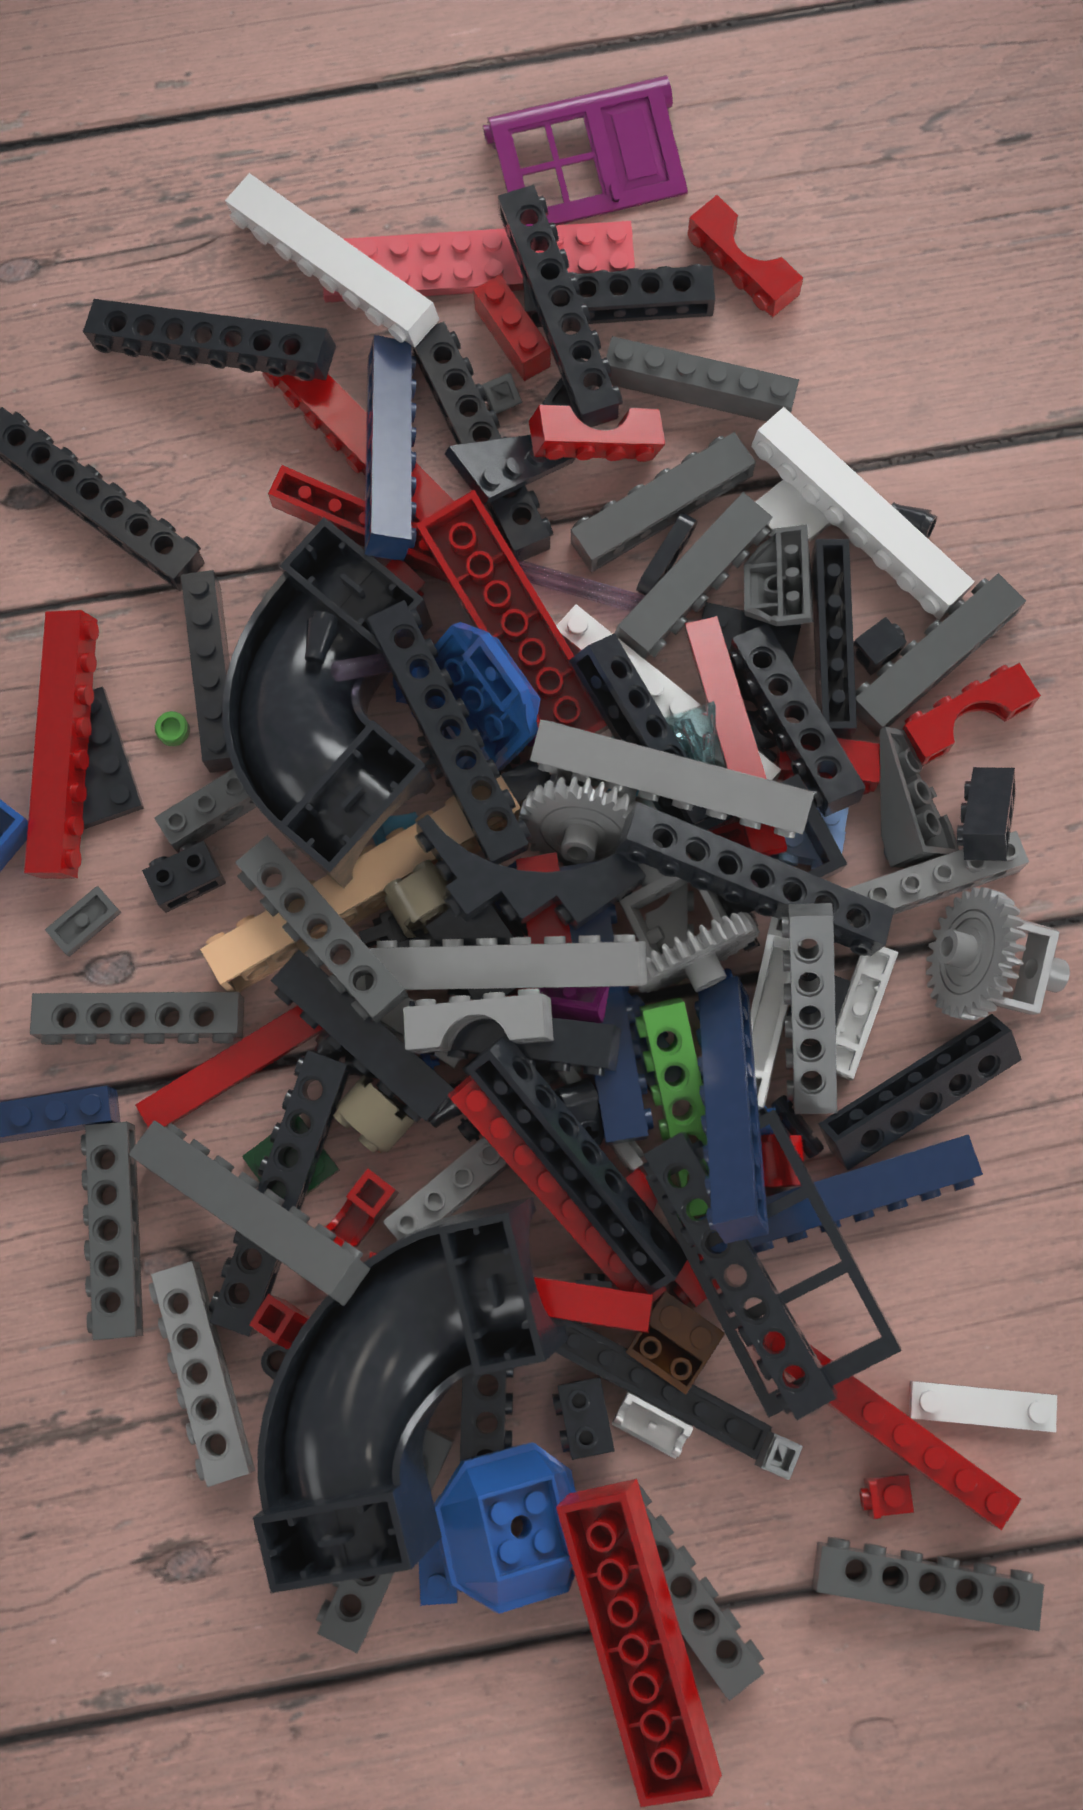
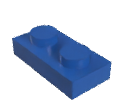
[419,1542,458,1606]

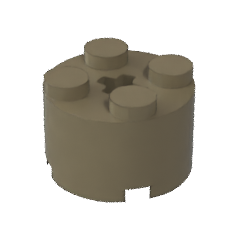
[384,860,453,938]
[333,1075,415,1153]

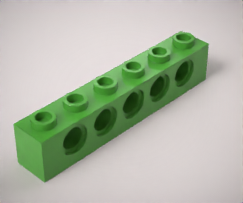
[635,998,709,1217]

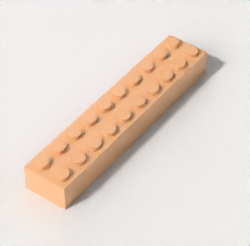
[200,775,521,993]

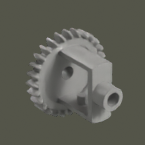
[518,768,638,867]
[619,860,760,993]
[926,887,1070,1020]

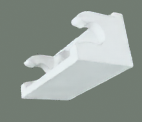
[611,1391,693,1459]

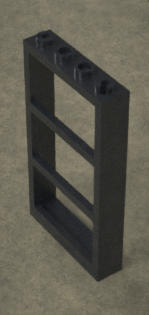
[645,1107,902,1418]

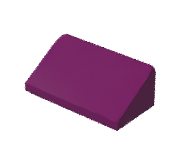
[537,986,610,1023]

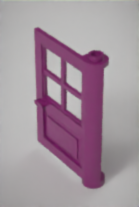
[483,75,688,226]

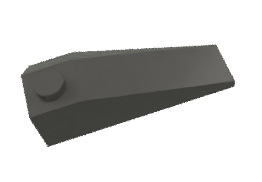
[880,727,959,868]

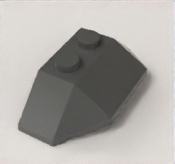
[744,525,814,626]

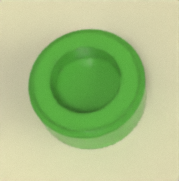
[155,711,190,746]

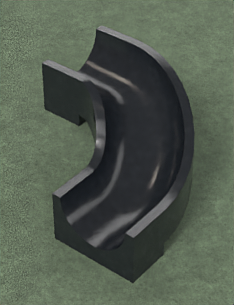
[222,517,435,888]
[253,1197,568,1593]

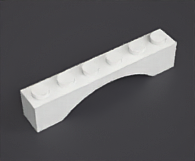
[750,916,804,1110]

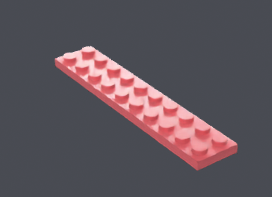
[323,221,635,303]

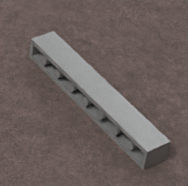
[530,720,815,839]
[365,934,647,990]

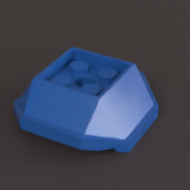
[411,622,541,771]
[434,1442,576,1614]

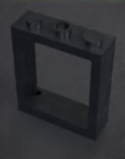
[690,774,847,918]

